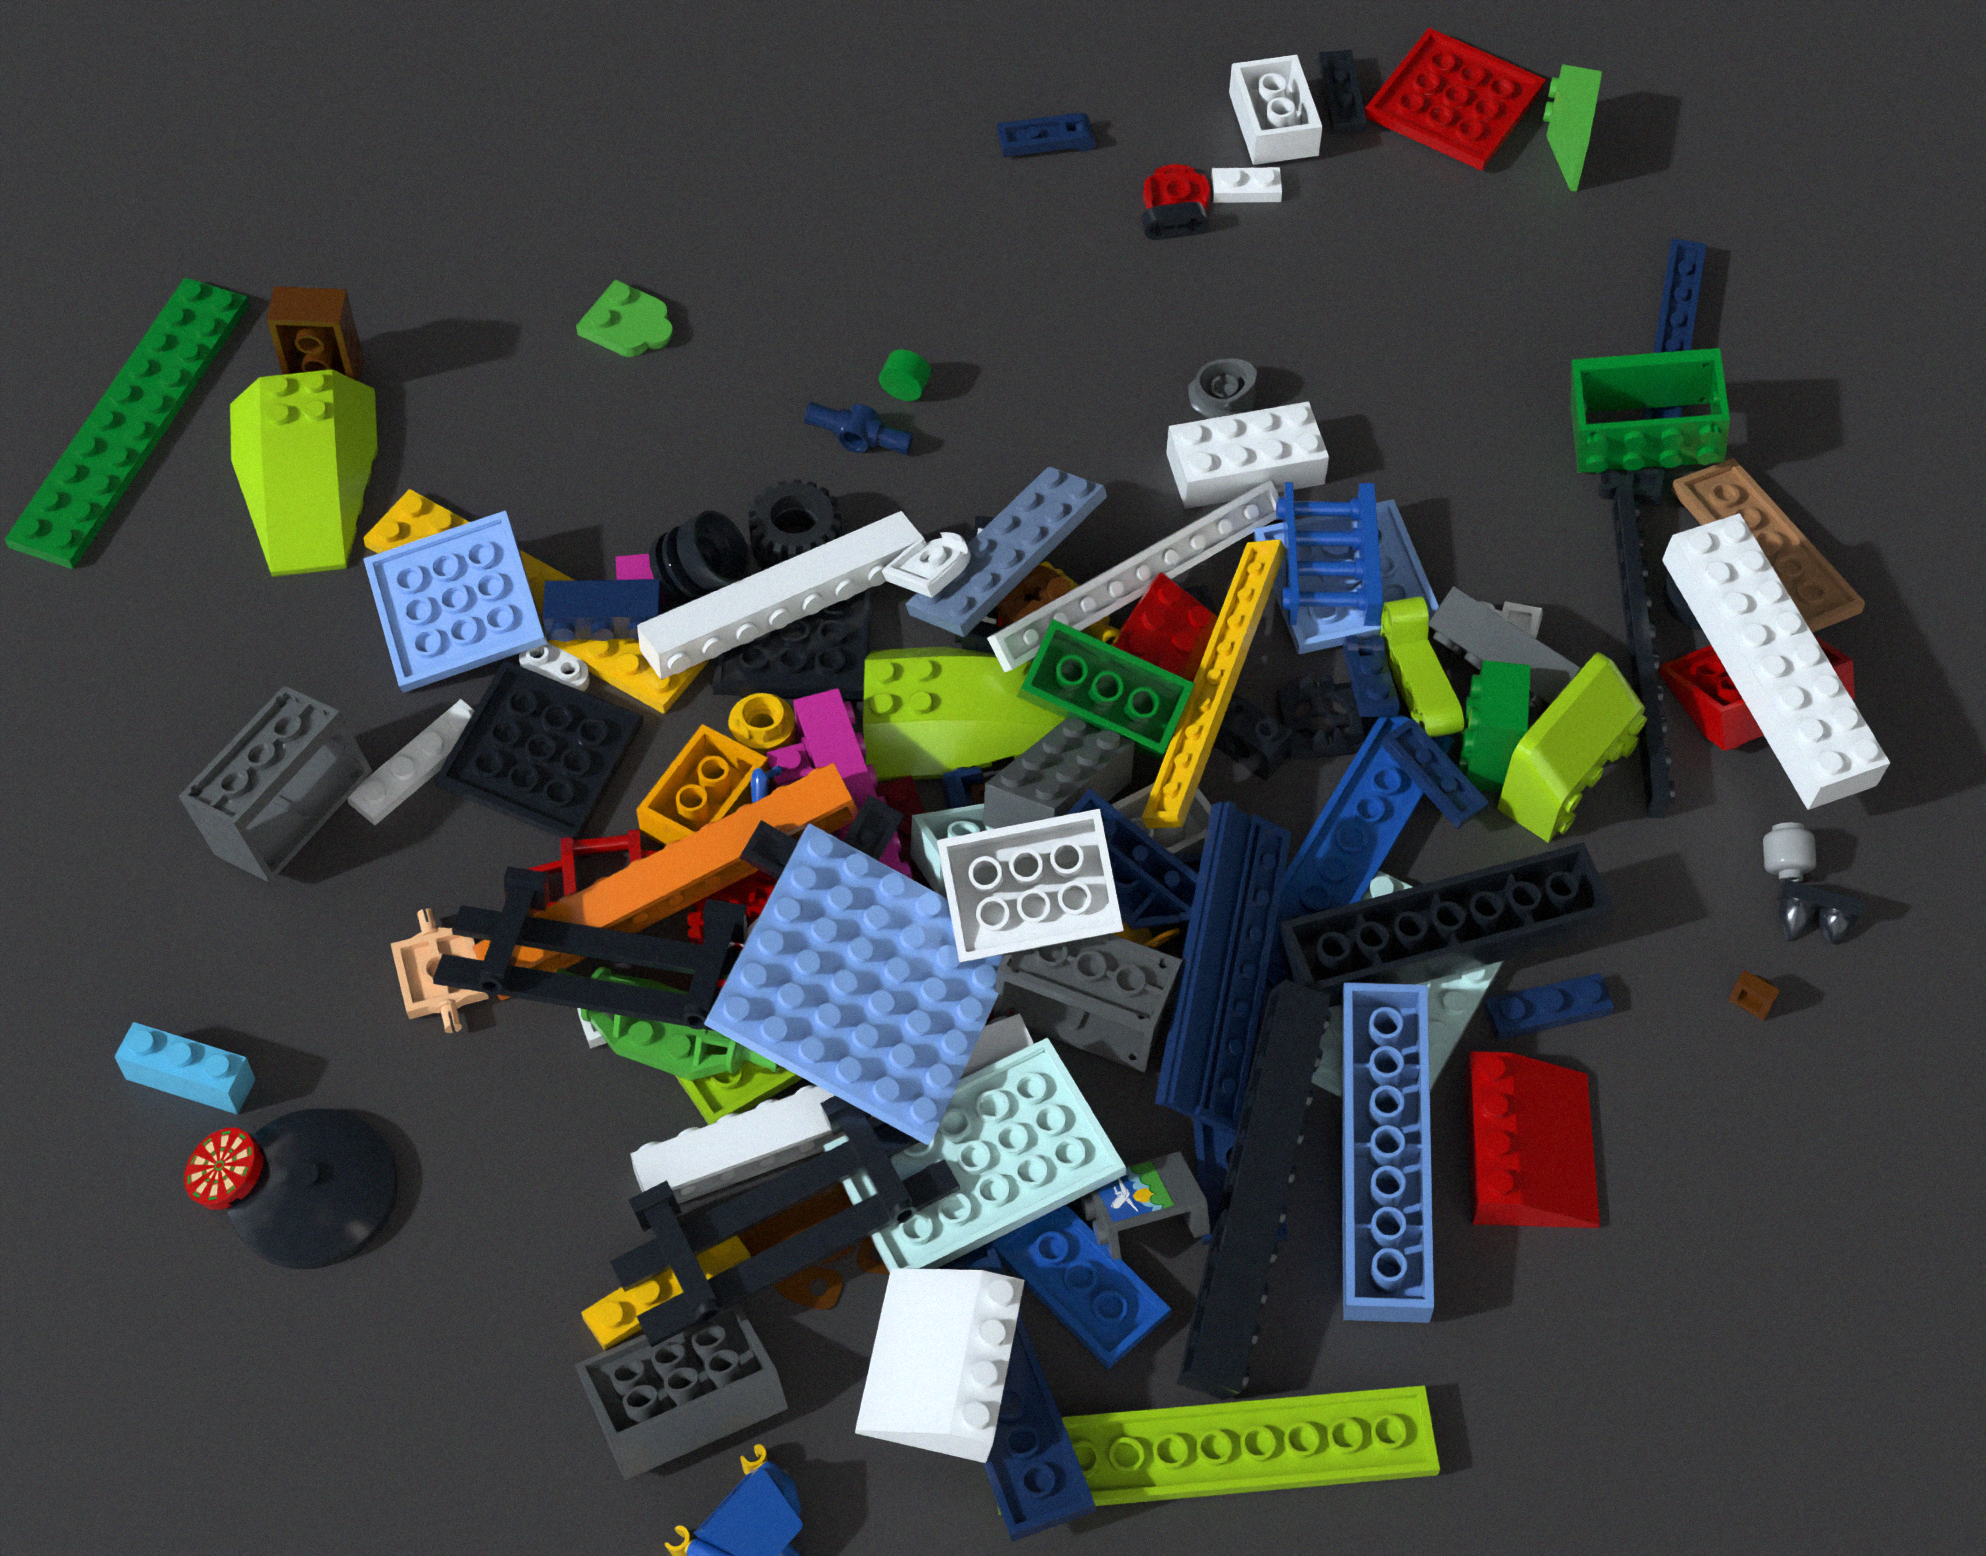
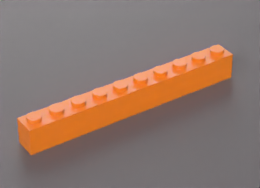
[472,762,859,1001]

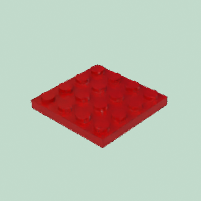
[1365,28,1546,171]

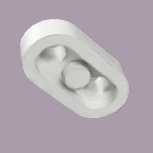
[519,642,590,692]

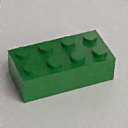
[1017,619,1195,761]

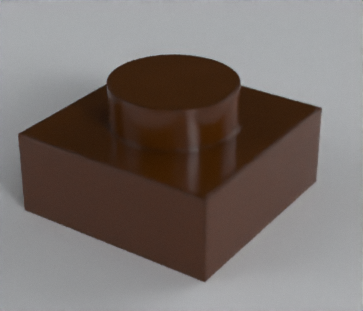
[1728,970,1781,1021]

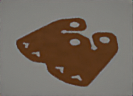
[737,1152,890,1310]

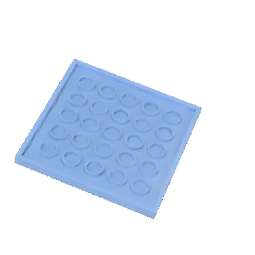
[704,823,1004,1145]

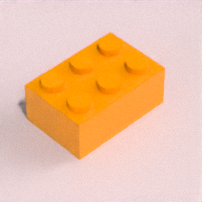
[636,724,770,847]

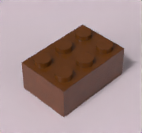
[267,286,364,382]

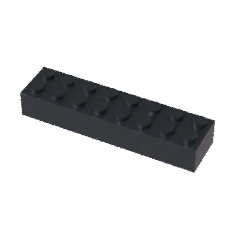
[1277,842,1615,1008]

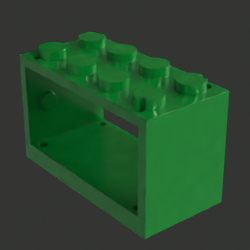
[1570,348,1730,473]

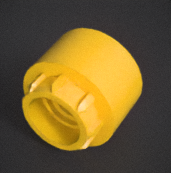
[728,693,797,757]

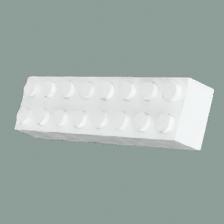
[1662,513,1890,810]

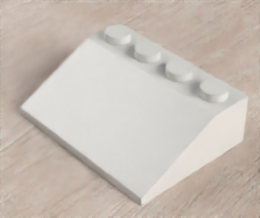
[937,809,1123,963]
[855,1268,1025,1463]

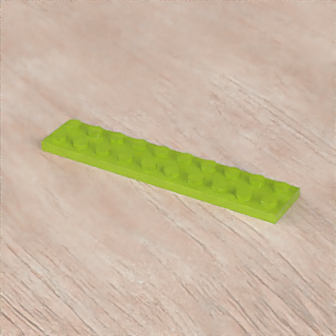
[998,1385,1440,1515]

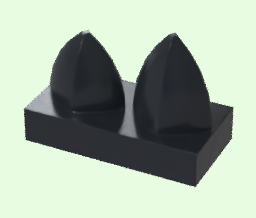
[1777,879,1865,944]

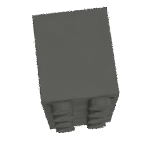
[178,686,372,883]
[992,934,1182,1073]

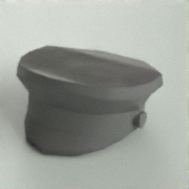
[1188,358,1258,419]

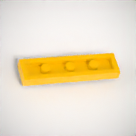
[581,1236,750,1351]

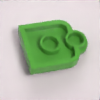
[576,279,673,357]

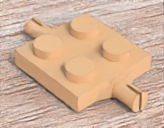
[391,908,489,1033]

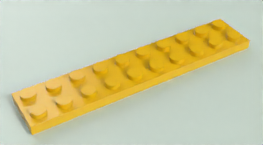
[363,489,709,714]

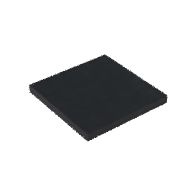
[713,574,874,700]
[435,660,643,840]

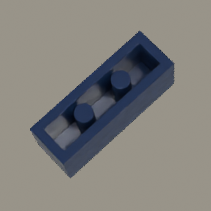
[543,579,662,642]

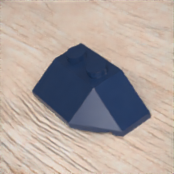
[1066,788,1198,930]

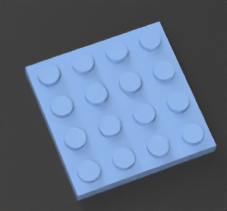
[1253,499,1439,655]
[364,510,548,693]

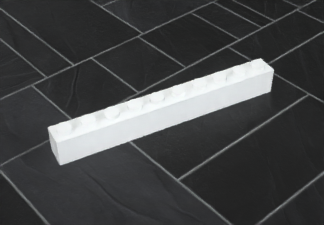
[630,1013,1034,1204]

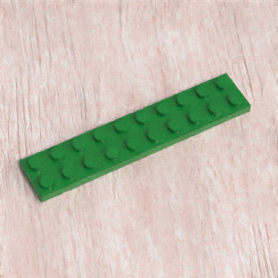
[5,277,250,569]

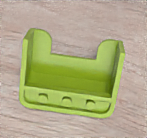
[1497,652,1647,843]

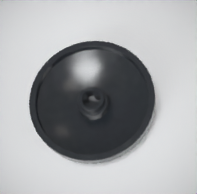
[227,1108,398,1270]

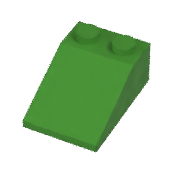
[1543,64,1602,192]

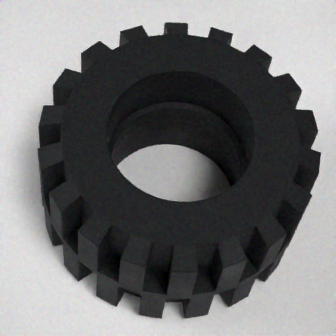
[748,479,842,569]

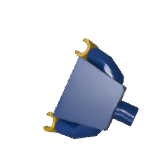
[665,1444,803,1556]

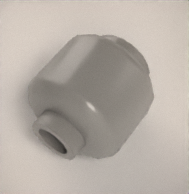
[1763,822,1816,882]

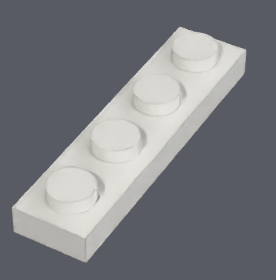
[347,699,475,825]

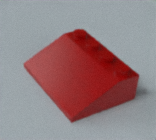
[1658,633,1855,751]
[1463,1051,1600,1228]

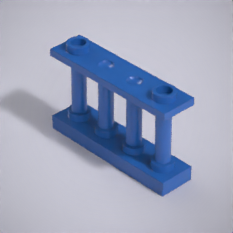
[1276,482,1383,626]

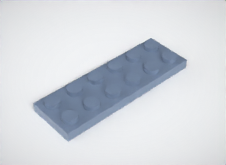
[906,466,1107,637]

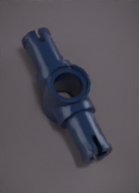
[804,401,913,456]

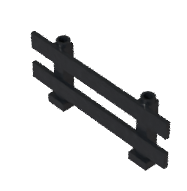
[433,866,747,1031]
[610,1096,961,1348]

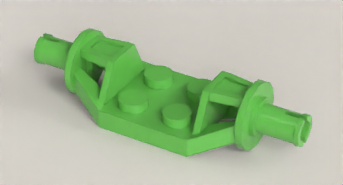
[556,966,781,1081]

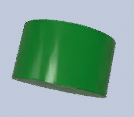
[878,349,932,401]

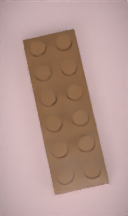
[1671,458,1865,633]

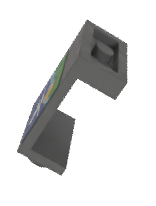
[1080,1151,1211,1260]

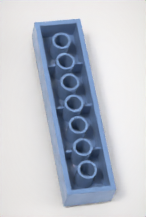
[1341,983,1434,1323]

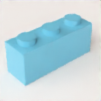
[114,1022,256,1115]

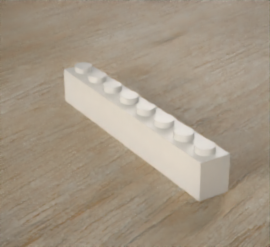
[637,511,923,680]

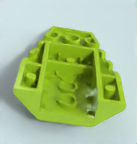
[230,370,378,577]
[863,646,1065,781]

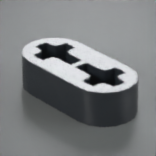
[1141,202,1208,240]

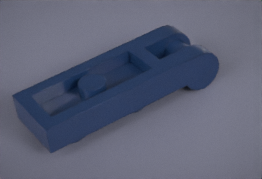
[997,113,1095,157]
[1342,636,1400,717]

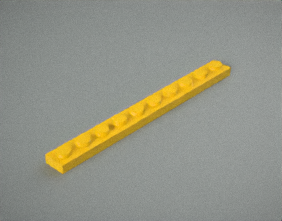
[1141,539,1286,829]

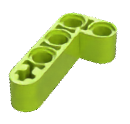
[1380,596,1464,738]

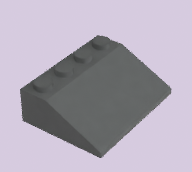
[575,1303,788,1480]

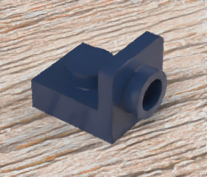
[943,767,983,810]

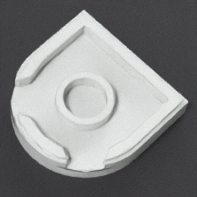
[882,532,971,598]

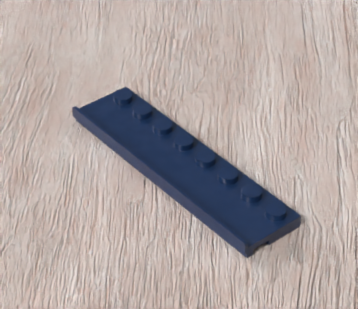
[1155,801,1291,1134]

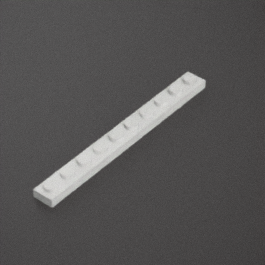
[987,480,1279,672]

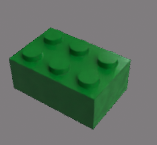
[1457,660,1531,793]

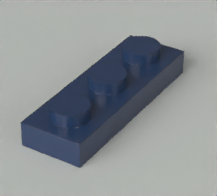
[1381,718,1489,829]
[1484,973,1614,1041]

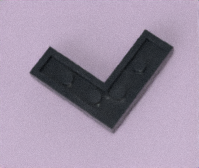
[739,795,904,880]

